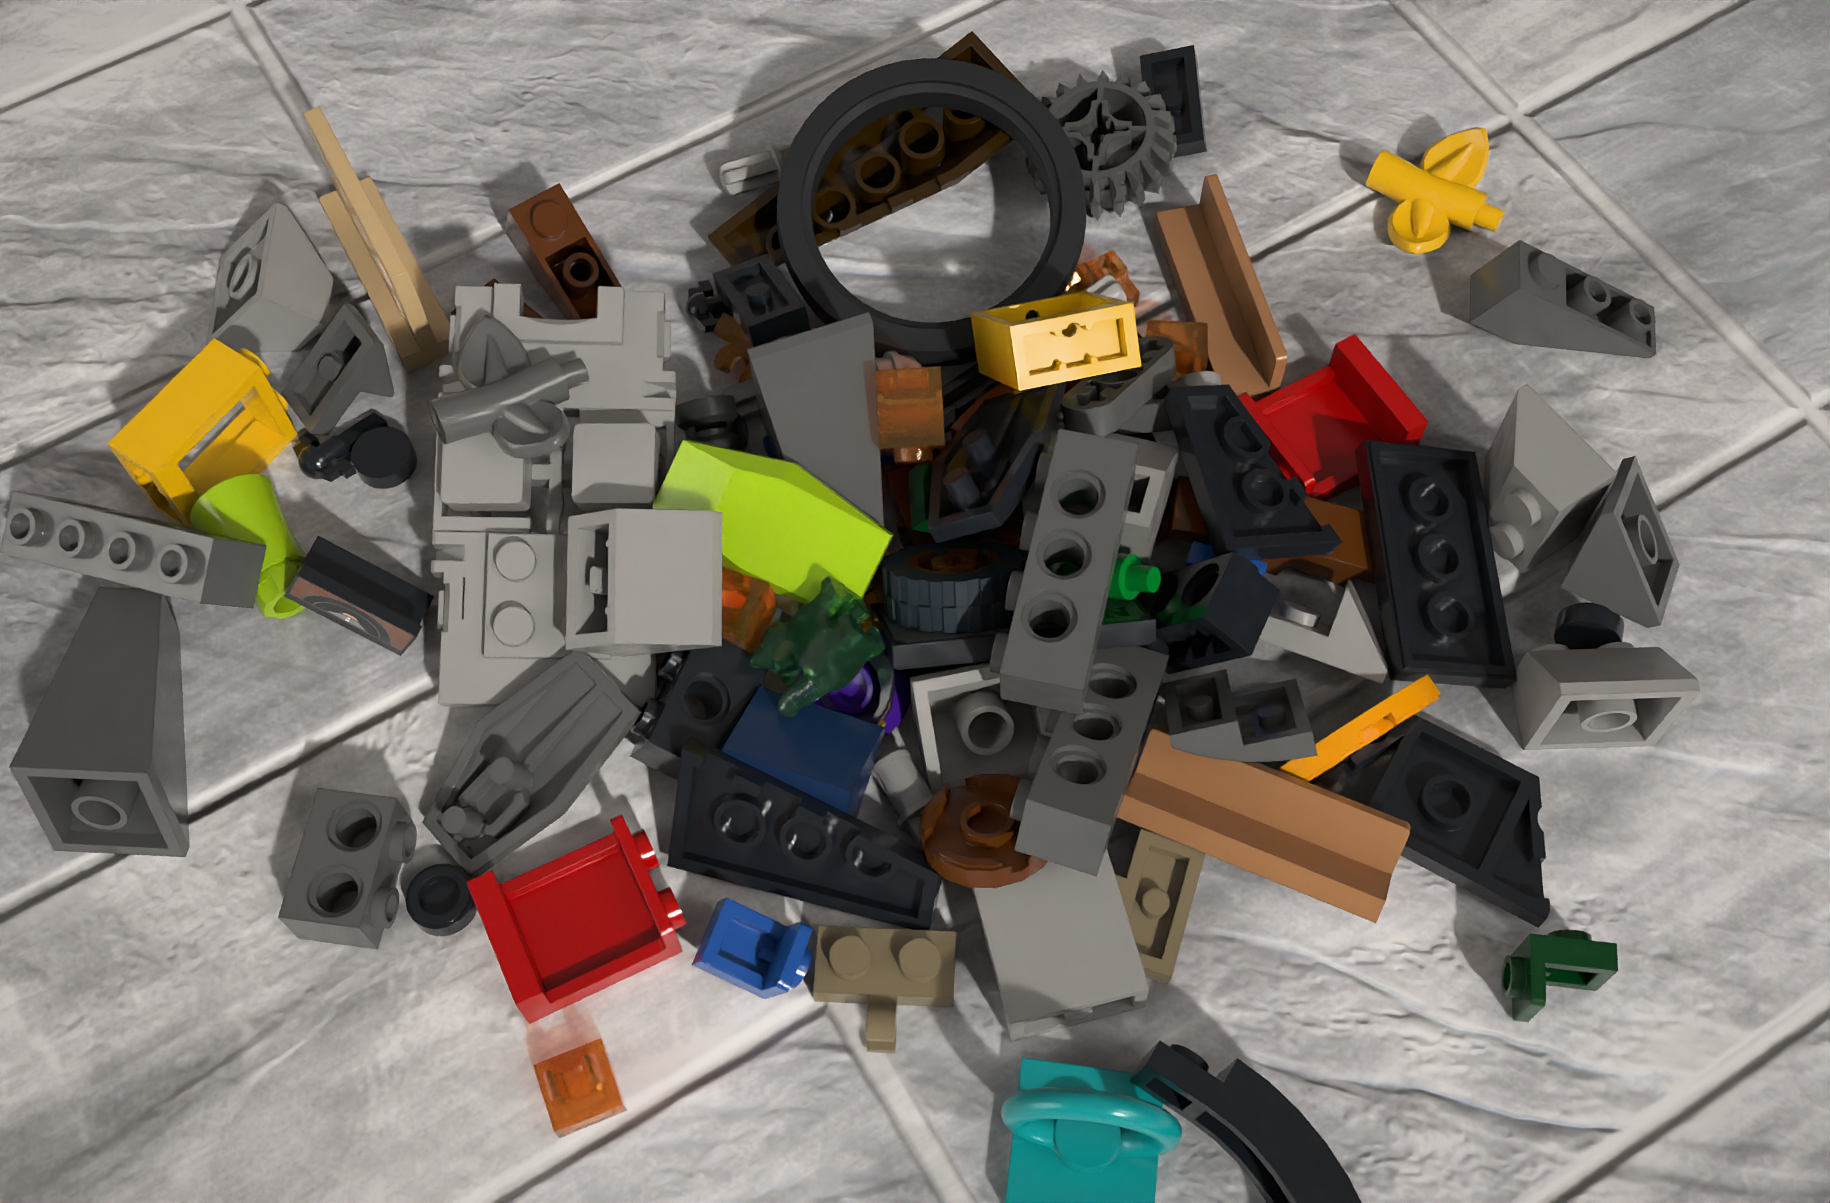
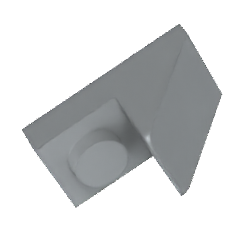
[1259,580,1388,684]

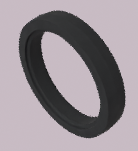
[777,58,1086,367]

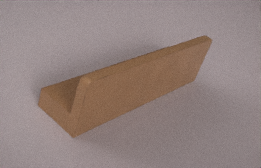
[1153,174,1288,402]
[1117,723,1411,923]

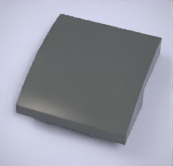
[1163,669,1318,762]

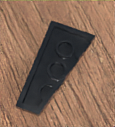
[667,736,942,930]

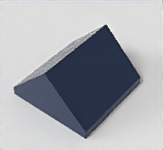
[722,686,886,818]

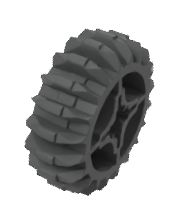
[1025,70,1177,221]

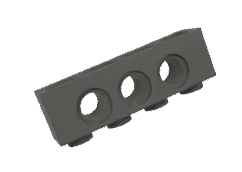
[990,429,1139,715]
[0,490,266,608]
[1009,646,1169,877]

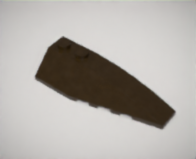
[708,31,1027,267]

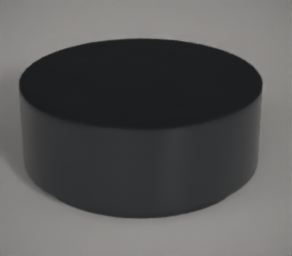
[351,427,417,489]
[1554,602,1624,650]
[405,864,477,936]

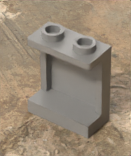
[970,848,1149,1042]

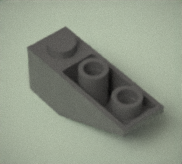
[1470,240,1657,359]

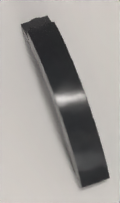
[1129,1041,1362,1203]

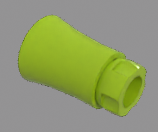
[190,474,306,620]

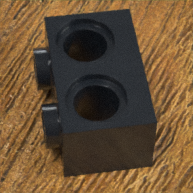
[1136,552,1280,674]

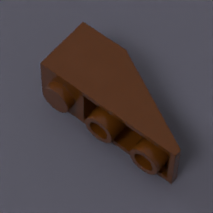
[505,183,622,320]

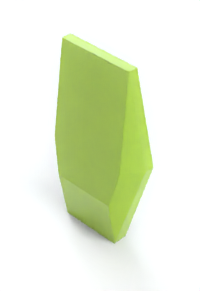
[652,440,893,620]

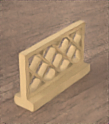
[303,106,450,372]

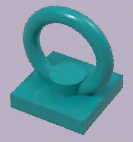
[1001,1057,1182,1203]

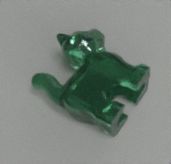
[749,575,886,718]

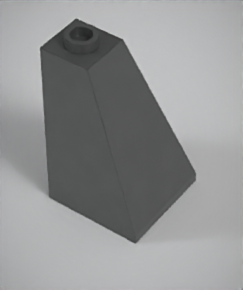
[747,312,886,596]
[9,587,190,857]

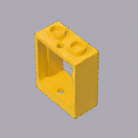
[970,291,1141,391]
[107,338,298,529]

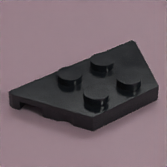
[1308,715,1550,928]

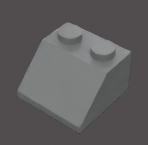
[1483,384,1617,574]
[1511,642,1700,750]

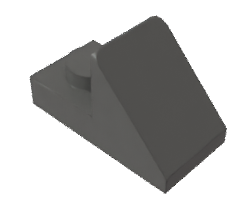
[281,303,394,436]

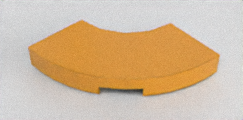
[1280,674,1441,782]

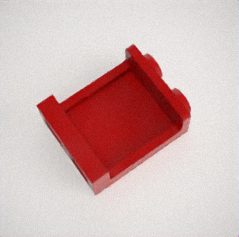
[1238,334,1428,501]
[466,814,686,1024]

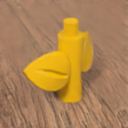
[1366,127,1506,254]

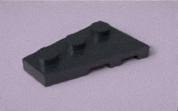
[1164,384,1343,560]

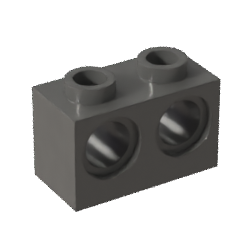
[278,788,417,950]

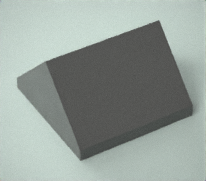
[1560,456,1680,628]

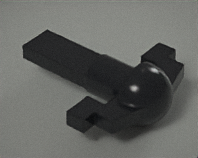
[685,280,732,336]
[292,412,389,482]

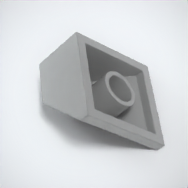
[205,202,335,353]

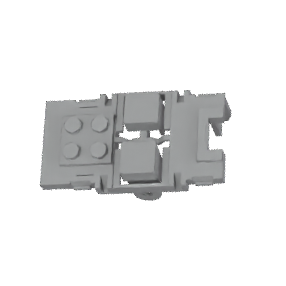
[431,283,677,709]

